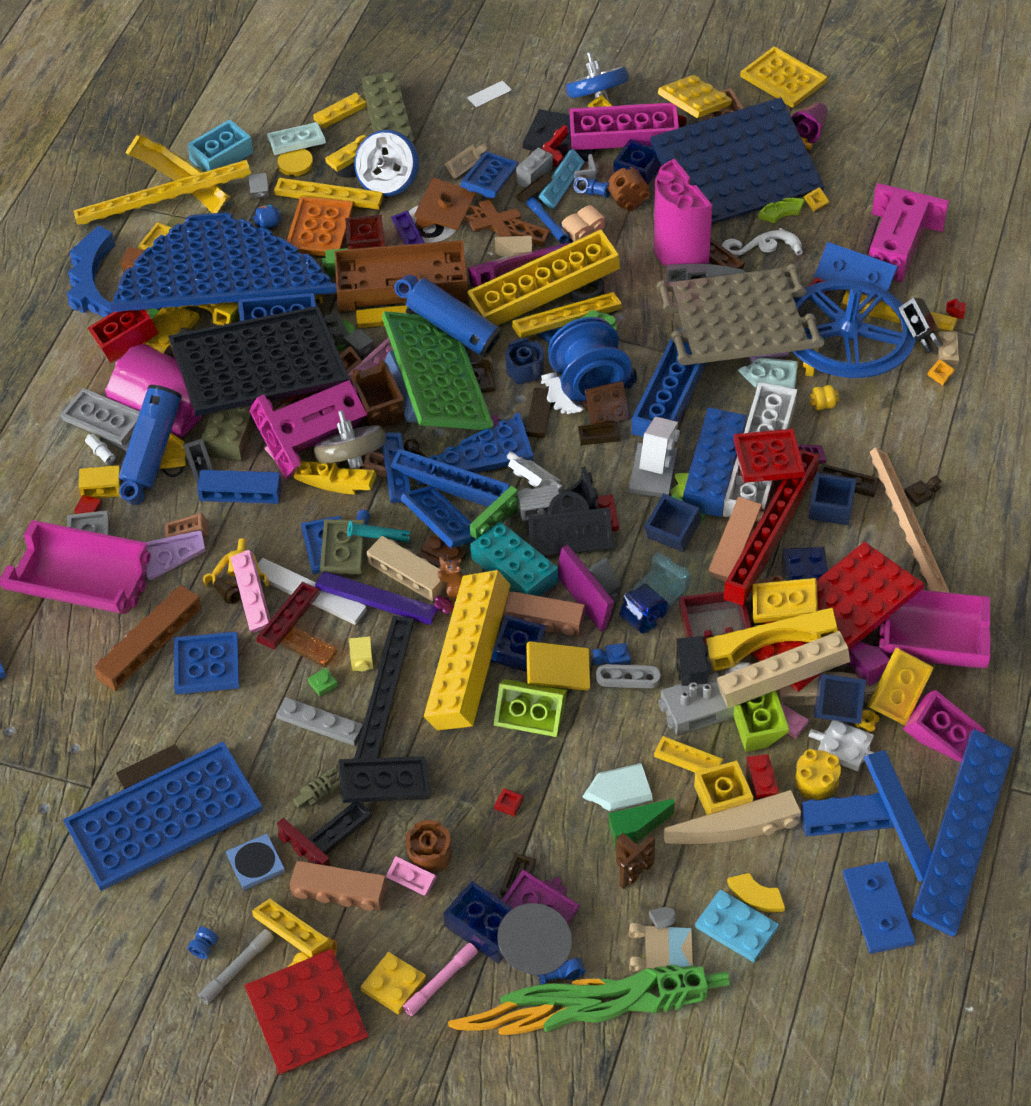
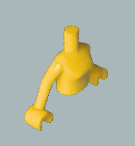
[203,538,270,587]

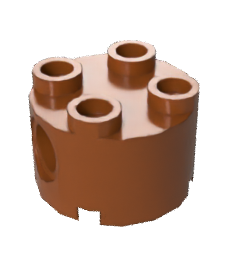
[607,167,650,211]
[405,820,452,873]

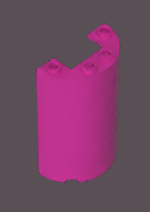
[0,520,151,614]

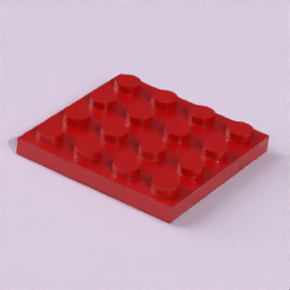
[244,948,368,1075]

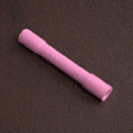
[402,943,478,1016]

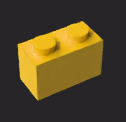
[79,465,122,498]

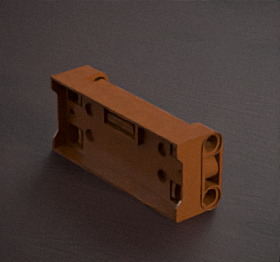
[334,240,469,312]

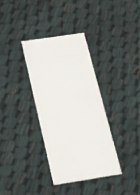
[467,81,512,107]

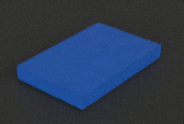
[301,515,342,575]

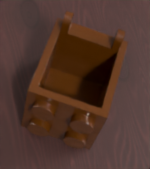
[350,360,404,428]

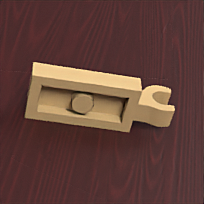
[444,143,488,179]

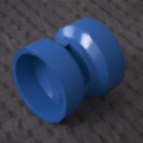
[187,927,219,959]

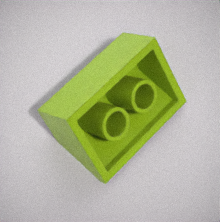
[494,679,567,737]
[733,690,789,752]

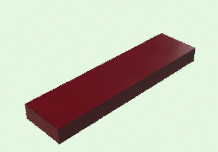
[256,581,320,650]

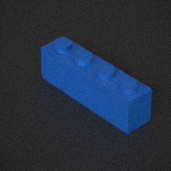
[197,470,282,504]
[801,793,894,837]

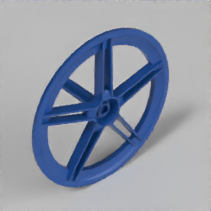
[793,280,916,378]

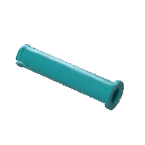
[347,521,410,543]

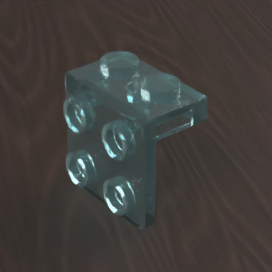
[632,552,690,613]

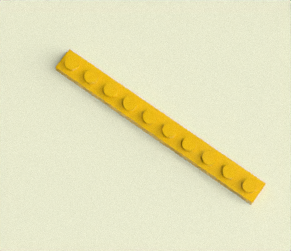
[73,160,251,225]

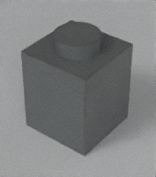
[344,329,375,360]

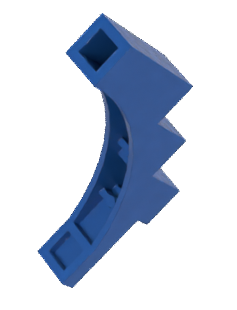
[67,225,115,318]

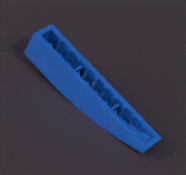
[391,449,510,507]

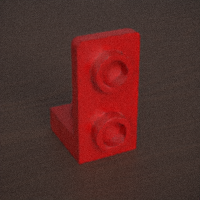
[542,125,568,168]

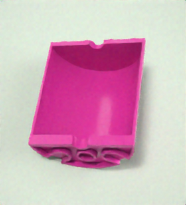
[653,159,712,267]
[105,344,202,439]
[877,590,990,669]

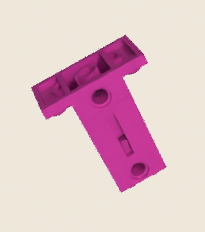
[869,183,949,282]
[249,380,367,480]

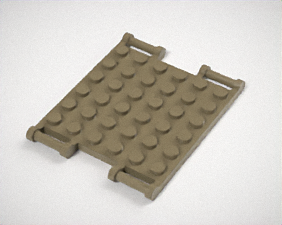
[657,264,824,365]

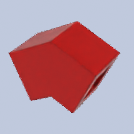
[946,298,966,319]

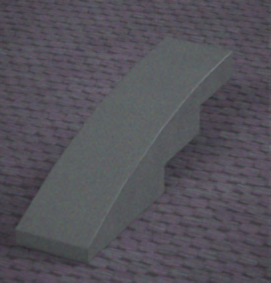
[666,264,745,283]

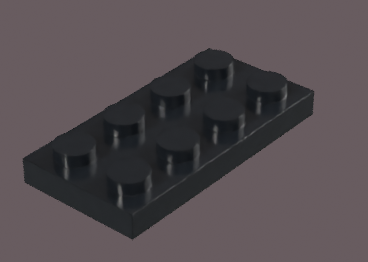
[337,756,431,803]

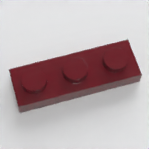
[277,817,331,866]

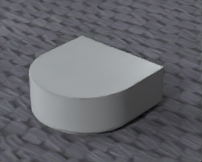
[649,907,676,929]

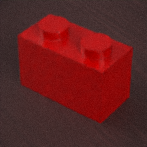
[746,754,779,801]

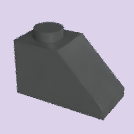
[588,558,621,604]

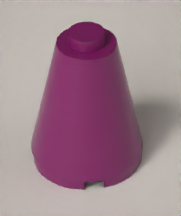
[791,102,828,144]

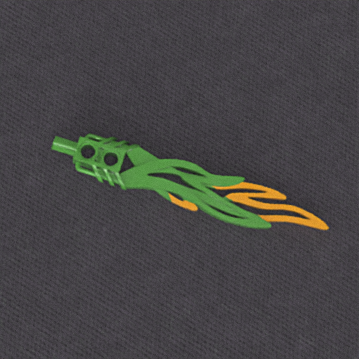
[448,964,730,1035]

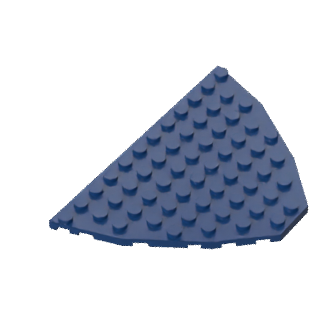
[110,212,337,312]

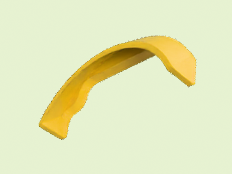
[126,134,230,213]

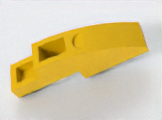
[294,461,377,495]

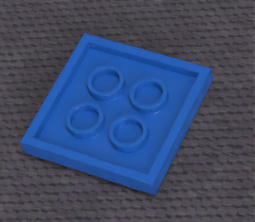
[174,631,240,694]

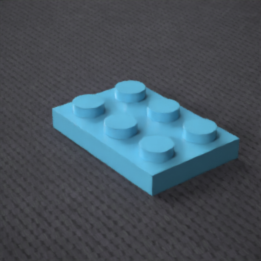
[695,889,779,963]

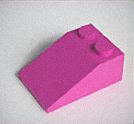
[903,690,985,762]

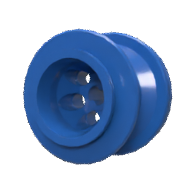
[548,317,632,402]

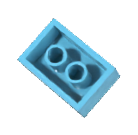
[187,119,254,172]

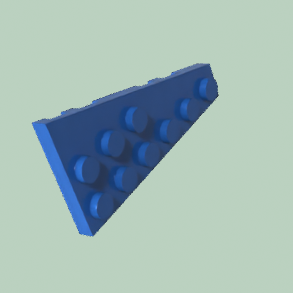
[416,412,534,485]

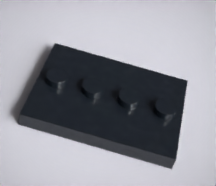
[523,109,596,162]

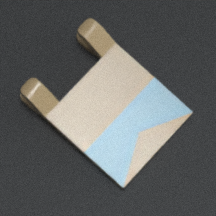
[629,923,693,972]

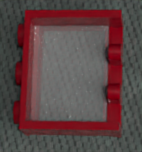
[679,591,751,644]

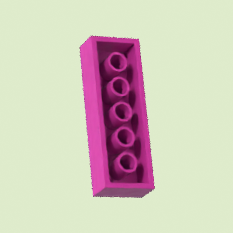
[569,103,679,150]

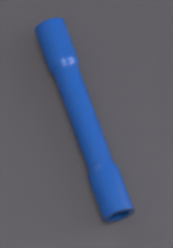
[526,197,569,244]

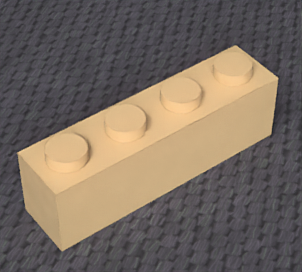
[367,536,447,602]

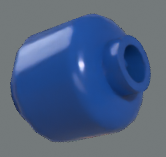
[253,204,281,229]

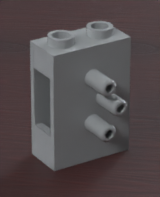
[659,672,734,736]

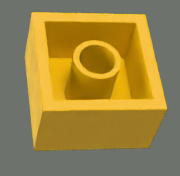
[694,760,753,815]

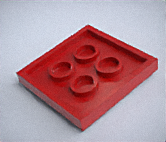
[733,429,805,483]

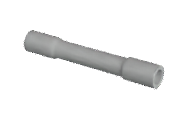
[198,929,274,1004]

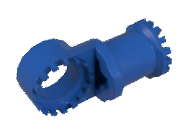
[573,177,611,198]
[537,957,586,985]

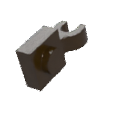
[904,475,942,507]

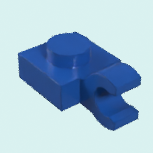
[592,643,631,665]

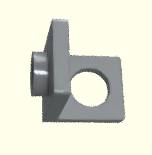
[574,154,598,186]
[248,173,269,199]

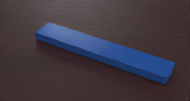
[864,750,932,882]

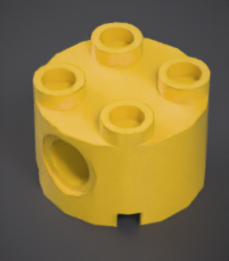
[795,749,841,800]

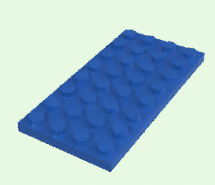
[63,741,263,892]

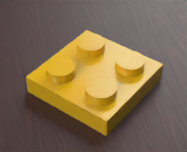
[360,952,426,1015]

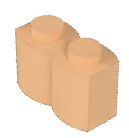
[562,205,605,242]

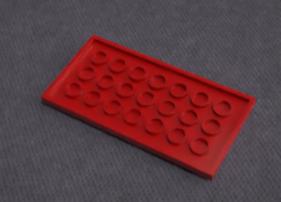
[750,541,924,692]

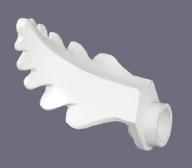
[541,372,585,414]

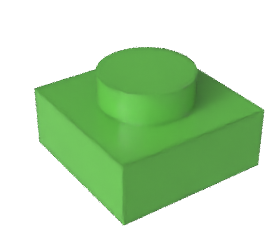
[308,667,338,697]

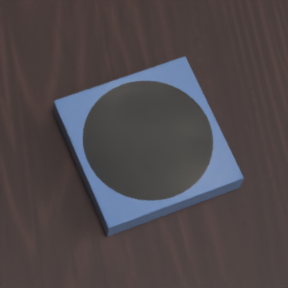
[226,834,285,891]

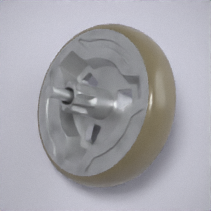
[314,410,386,469]

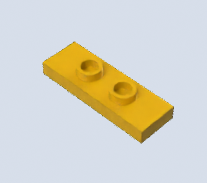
[654,736,724,772]

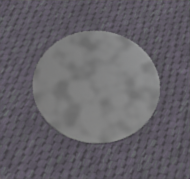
[498,903,572,975]

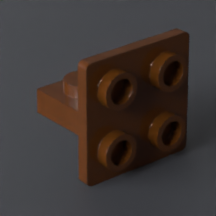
[582,381,629,425]
[616,833,655,889]

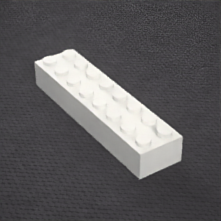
[723,382,797,518]

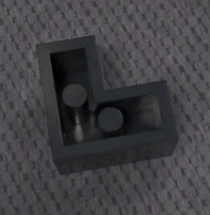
[676,636,711,686]

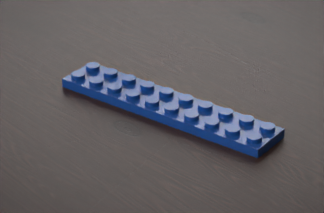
[912,729,1014,937]

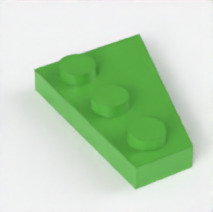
[470,485,518,539]

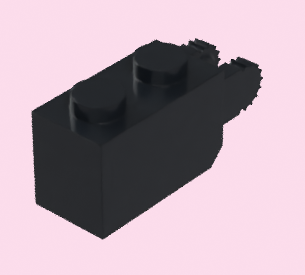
[898,298,943,353]

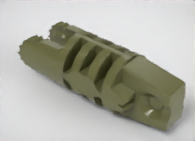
[293,766,341,808]

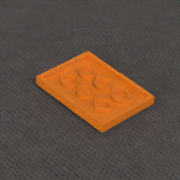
[287,196,354,256]

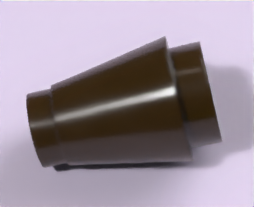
[214,578,241,604]

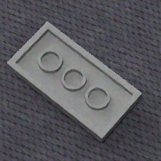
[60,388,140,446]

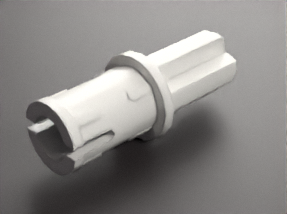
[85,434,116,465]

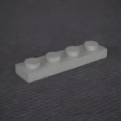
[276,697,363,746]

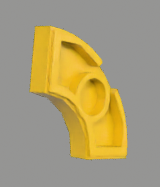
[727,873,785,913]

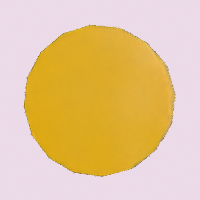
[278,149,313,176]

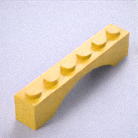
[706,608,838,671]

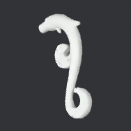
[722,228,803,257]

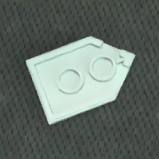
[738,357,798,389]
[583,763,653,811]

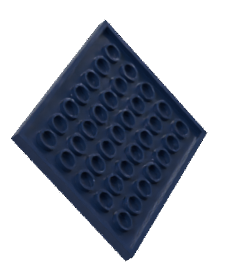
[650,98,825,225]

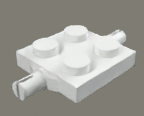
[507,452,564,493]
[808,720,875,772]

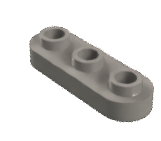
[596,664,661,688]

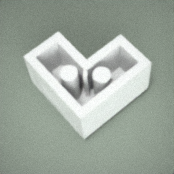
[639,417,680,474]

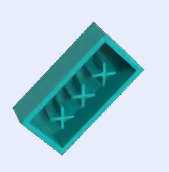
[470,521,558,596]

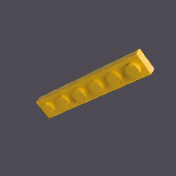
[274,178,383,210]
[841,290,957,332]
[512,292,622,338]

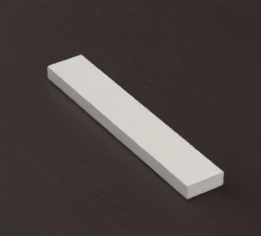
[258,558,367,625]

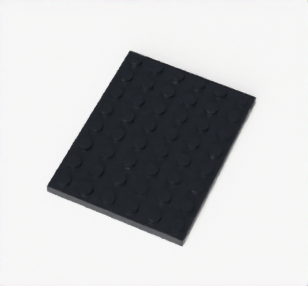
[168,306,349,417]

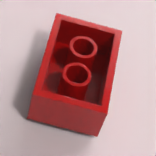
[87,309,159,363]

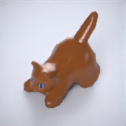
[438,556,470,599]

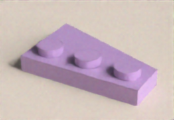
[145,530,206,582]

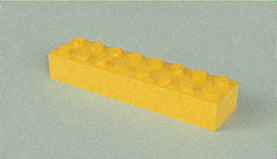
[467,230,620,326]
[424,570,510,731]

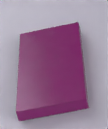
[557,545,614,632]

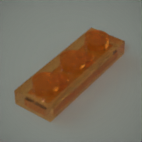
[280,627,337,668]

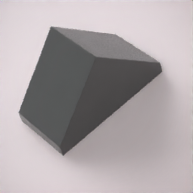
[183,438,213,482]

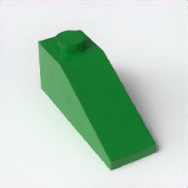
[608,798,675,847]

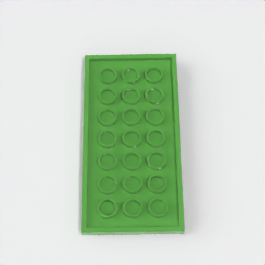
[382,311,493,430]

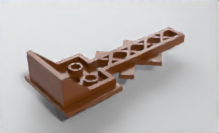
[414,178,550,247]

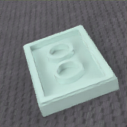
[267,122,326,155]

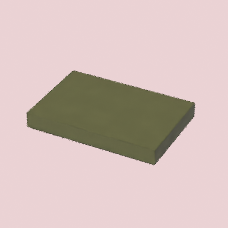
[320,519,365,574]

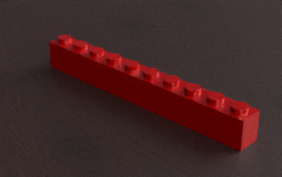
[724,449,819,606]

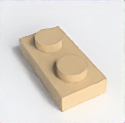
[938,331,959,365]

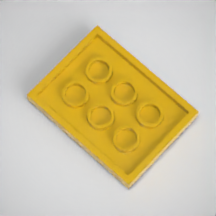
[740,46,827,108]

